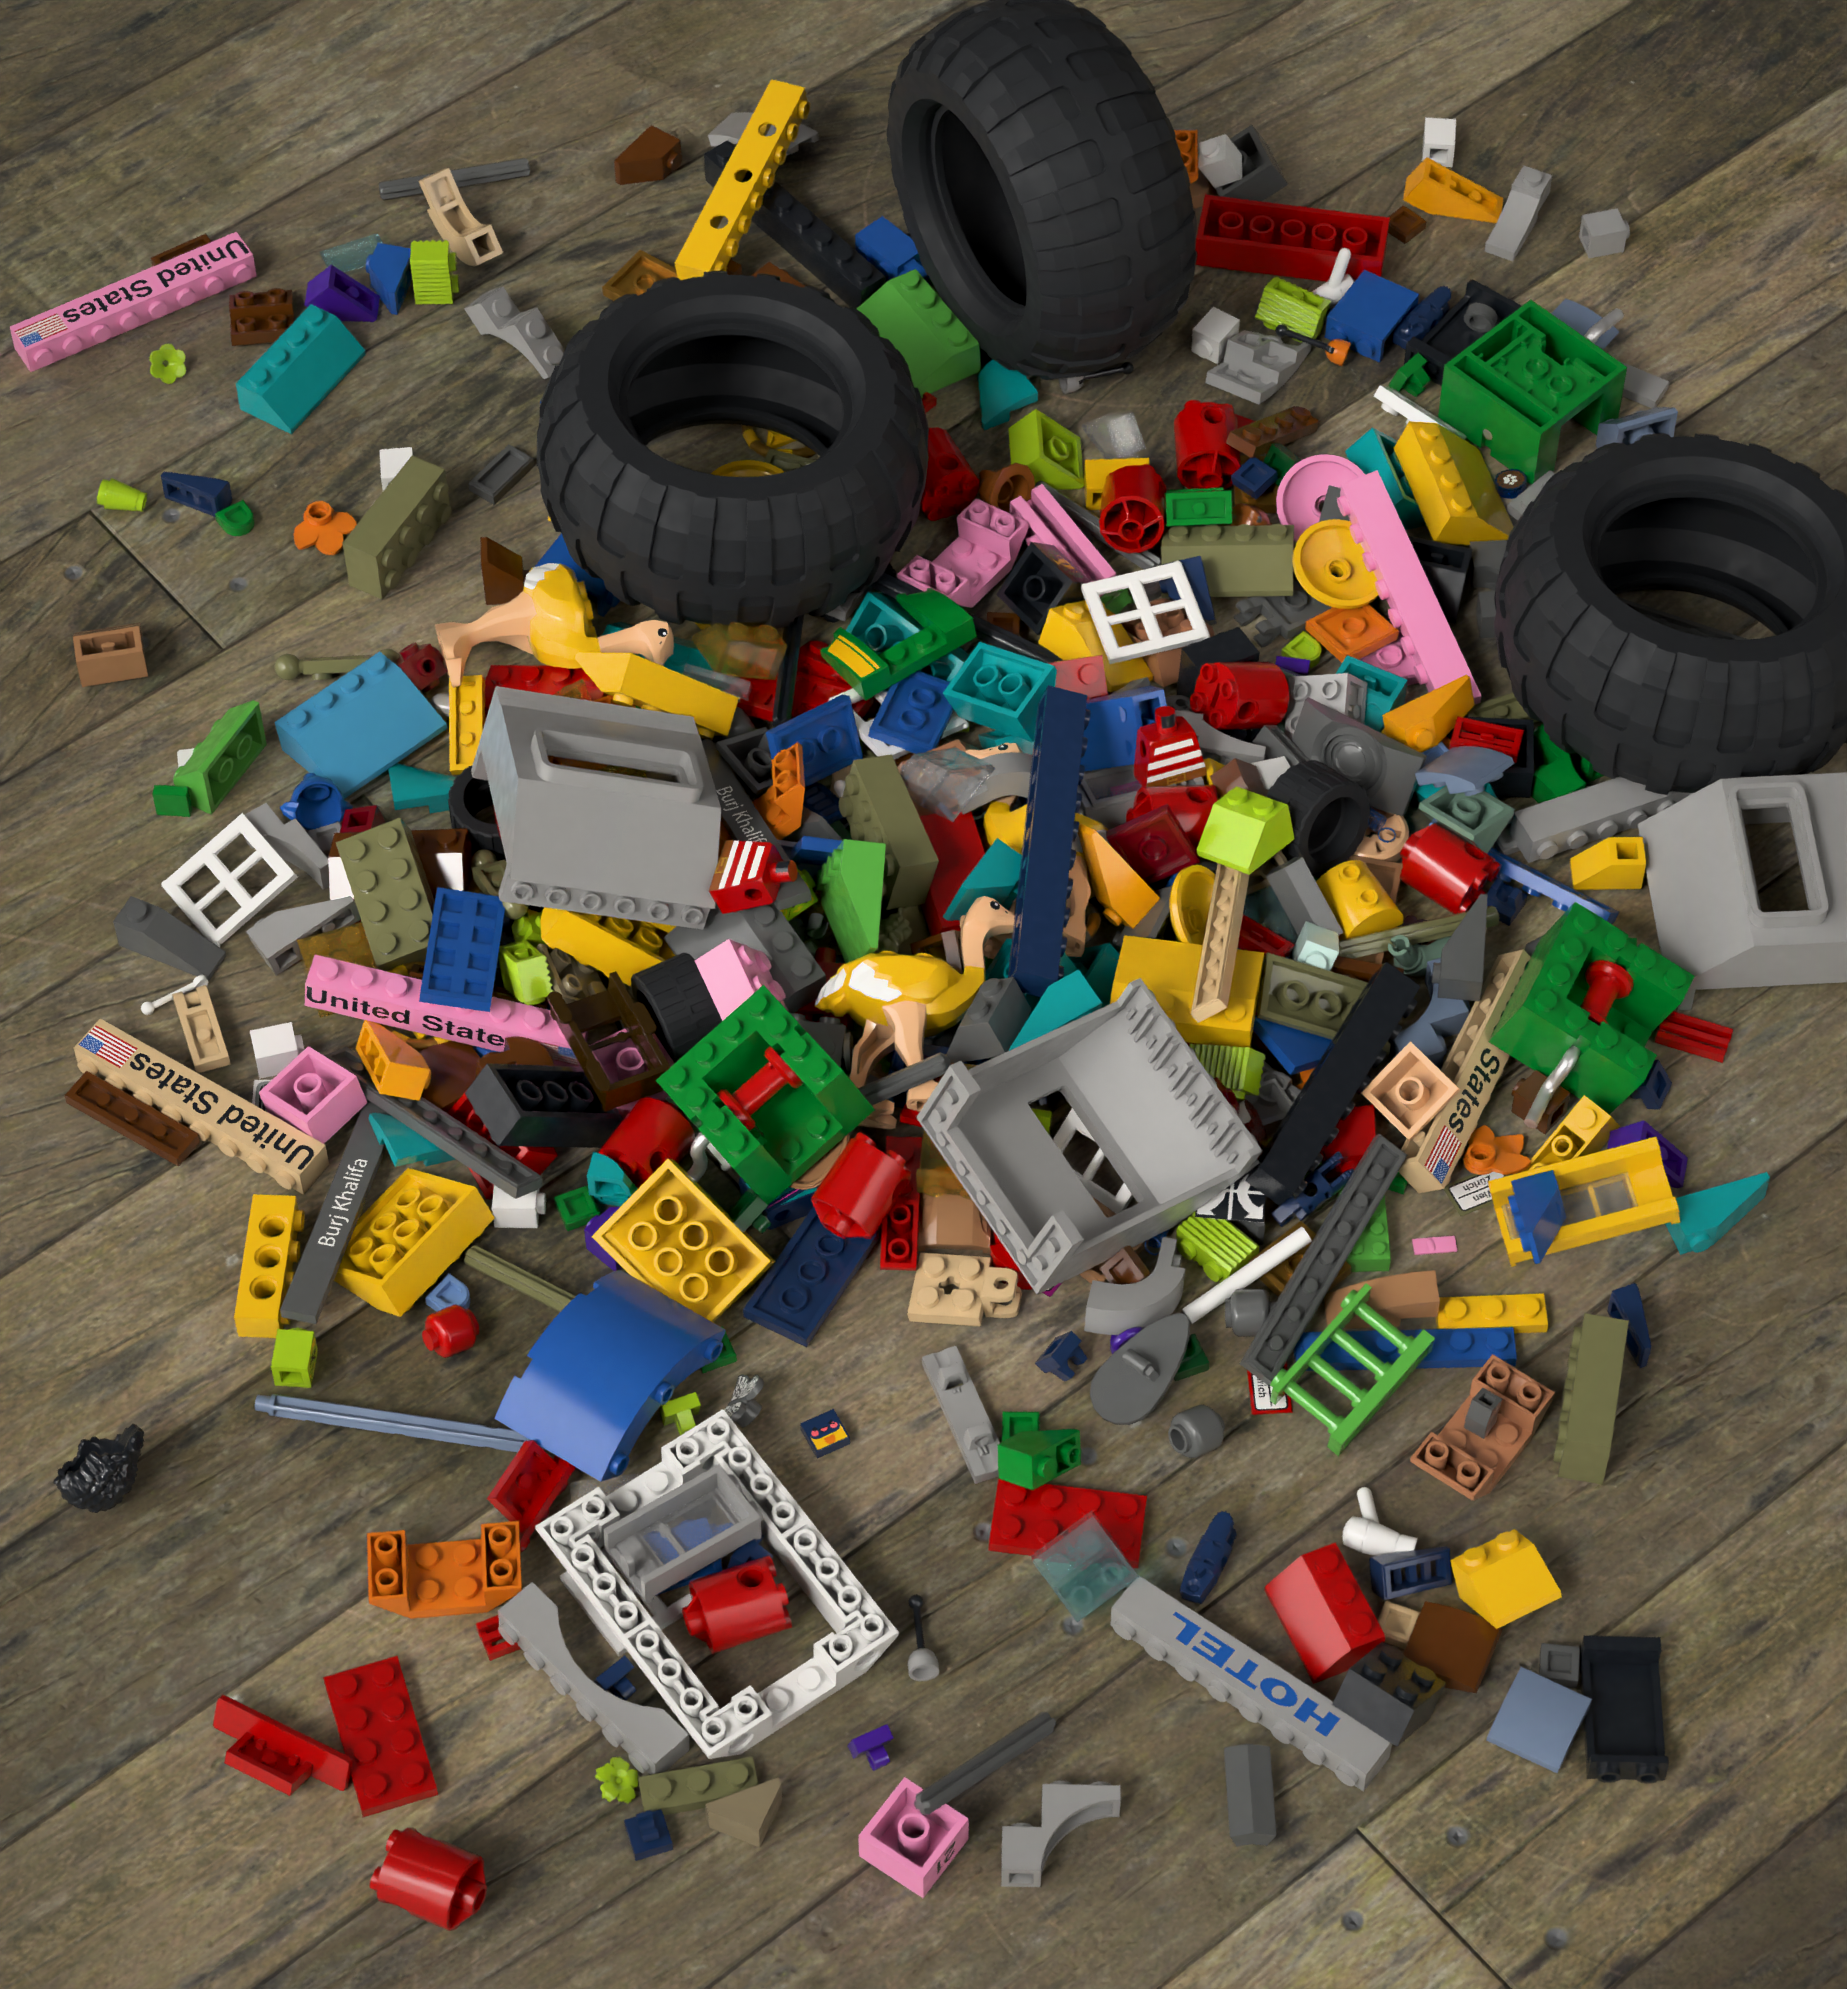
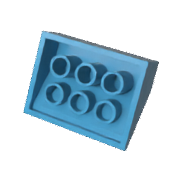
[274,652,448,799]

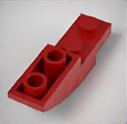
[880,1136,922,1271]

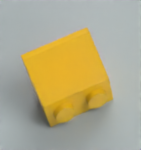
[1450,1529,1562,1629]

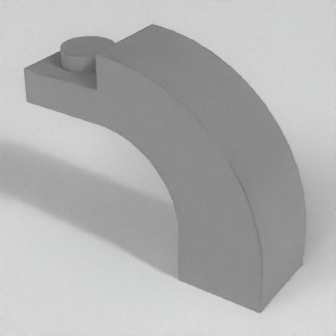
[952,752,1032,815]
[1084,1237,1185,1335]

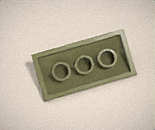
[1256,953,1390,1056]

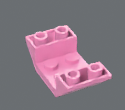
[897,498,1029,608]

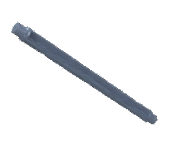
[255,1394,546,1452]

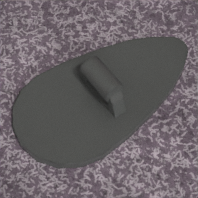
[1090,1313,1190,1425]

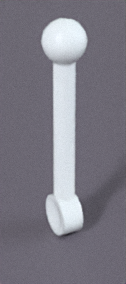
[141,975,209,1015]

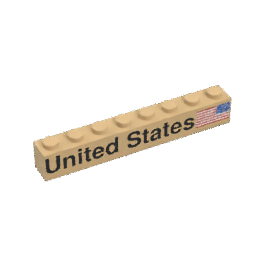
[1398,949,1531,1193]
[74,1019,329,1195]

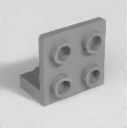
[1284,673,1367,740]

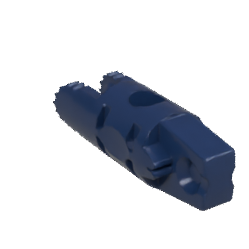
[1392,286,1451,350]
[1272,1151,1354,1227]
[1180,1511,1237,1604]

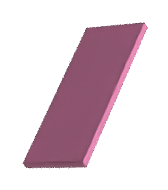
[1412,1236,1457,1255]

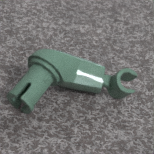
[1388,935,1451,977]

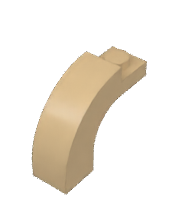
[419,168,503,266]

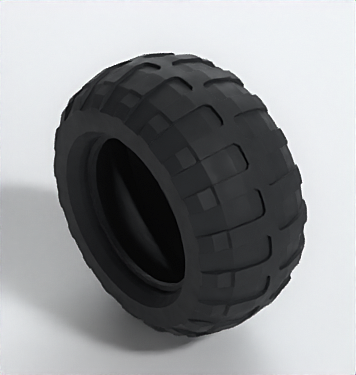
[887,0,1197,380]
[537,271,929,632]
[1494,433,1847,795]

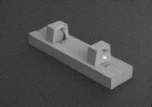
[922,1346,1000,1484]

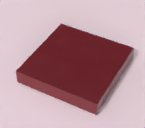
[1106,804,1200,886]

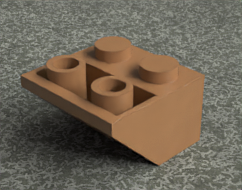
[73,622,148,687]

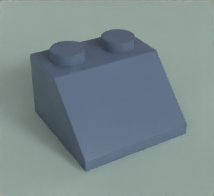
[1596,407,1678,449]

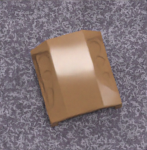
[918,1168,991,1253]

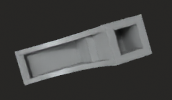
[464,286,565,379]
[1001,1780,1121,1887]

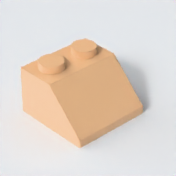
[1361,1041,1460,1141]

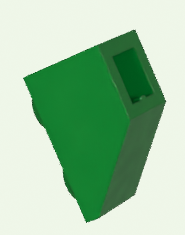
[998,1429,1081,1490]

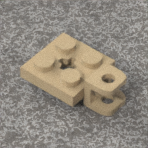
[907,1253,1022,1326]

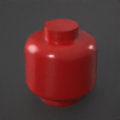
[422,1304,479,1358]

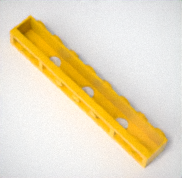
[674,79,810,280]

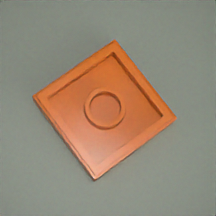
[1305,604,1399,663]

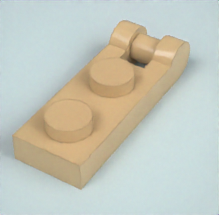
[172,985,231,1073]

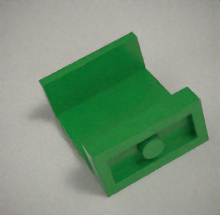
[1165,487,1232,526]

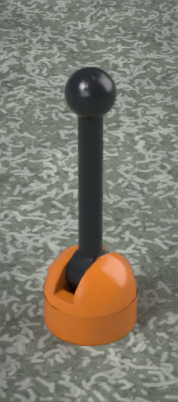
[1275,324,1351,366]

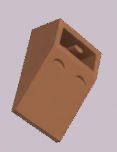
[1121,598,1215,687]

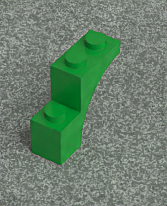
[1530,724,1586,803]

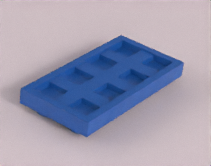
[419,887,505,1012]

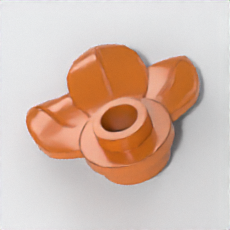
[294,501,357,555]
[1463,1125,1531,1175]

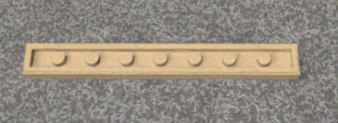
[1191,863,1249,1023]

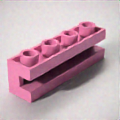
[1010,484,1117,597]

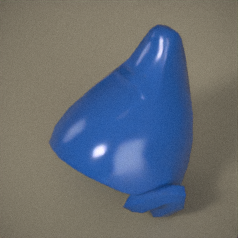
[280,773,353,830]

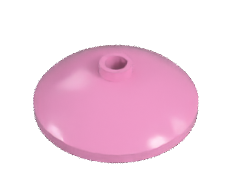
[1276,454,1365,543]

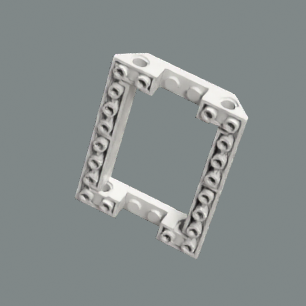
[536,1409,899,1759]

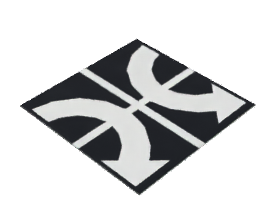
[1195,1169,1266,1223]

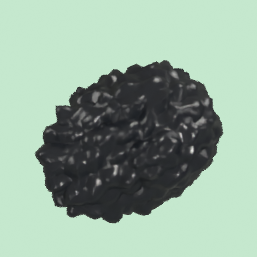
[53,1424,144,1513]

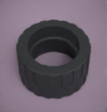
[1266,760,1370,876]
[448,765,506,861]
[631,952,722,1063]

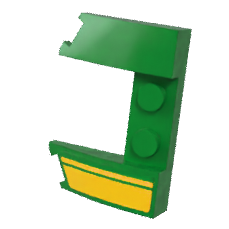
[820,588,977,701]

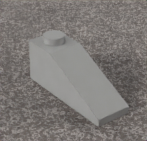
[246,896,361,976]

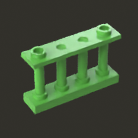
[1270,1283,1435,1456]

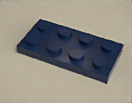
[743,1206,879,1347]

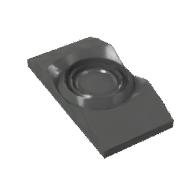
[1291,697,1427,816]

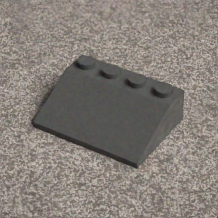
[664,902,826,1013]

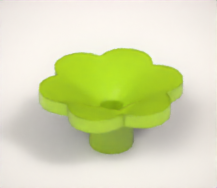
[149,343,186,384]

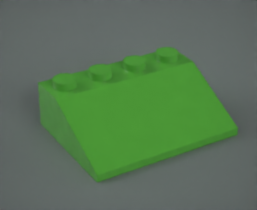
[857,269,981,397]
[816,839,886,963]

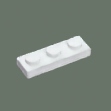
[1374,385,1467,440]

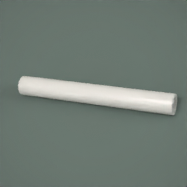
[1182,1227,1312,1324]

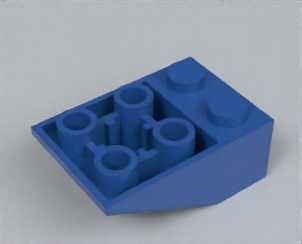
[1080,685,1167,771]

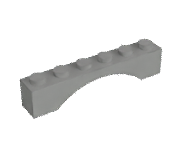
[498,1582,689,1775]

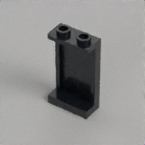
[1404,279,1521,386]
[1579,1636,1669,1784]

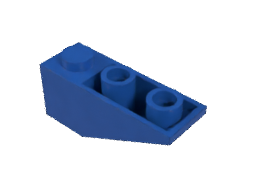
[1508,1170,1566,1264]

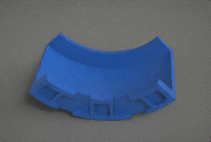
[494,1270,726,1482]

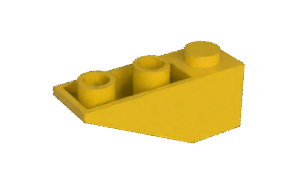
[1520,1095,1620,1173]

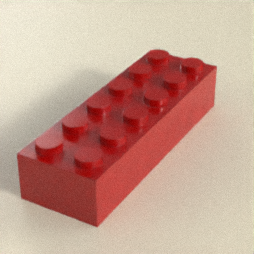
[1195,195,1390,282]

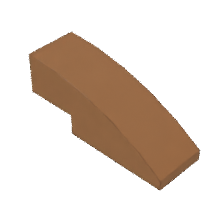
[1323,1270,1440,1329]

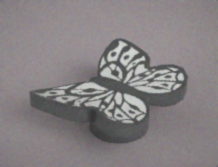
[724,1374,764,1428]

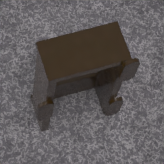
[548,971,670,1112]

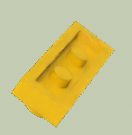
[449,675,485,775]
[1435,1293,1548,1333]

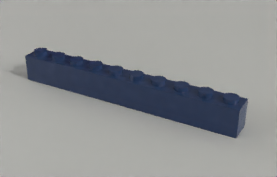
[1008,685,1091,997]

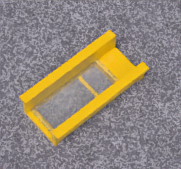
[1488,1137,1680,1267]

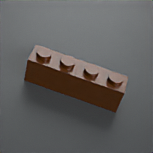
[328,828,474,904]

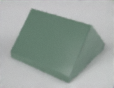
[1419,785,1515,853]

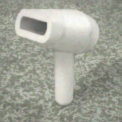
[1312,248,1355,310]
[1342,1487,1418,1556]

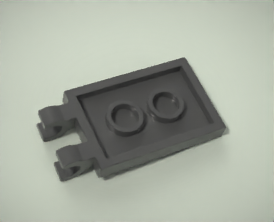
[1234,572,1339,647]

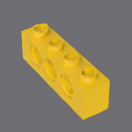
[234,1194,305,1338]

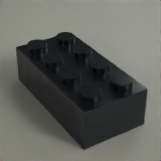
[465,1063,623,1148]

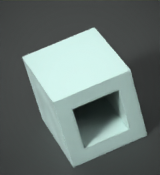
[1292,921,1339,971]

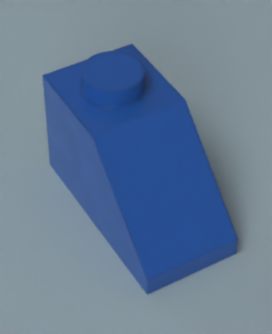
[365,243,412,315]

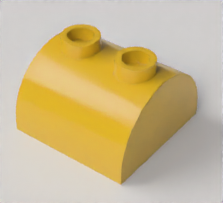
[1316,860,1403,941]

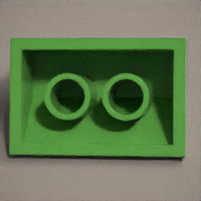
[173,700,267,815]

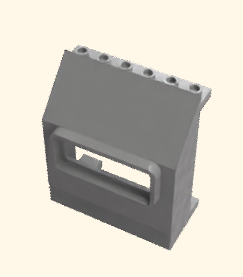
[471,686,721,930]
[1638,772,1847,1011]
[916,978,1262,1294]

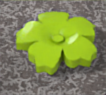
[595,1757,639,1804]

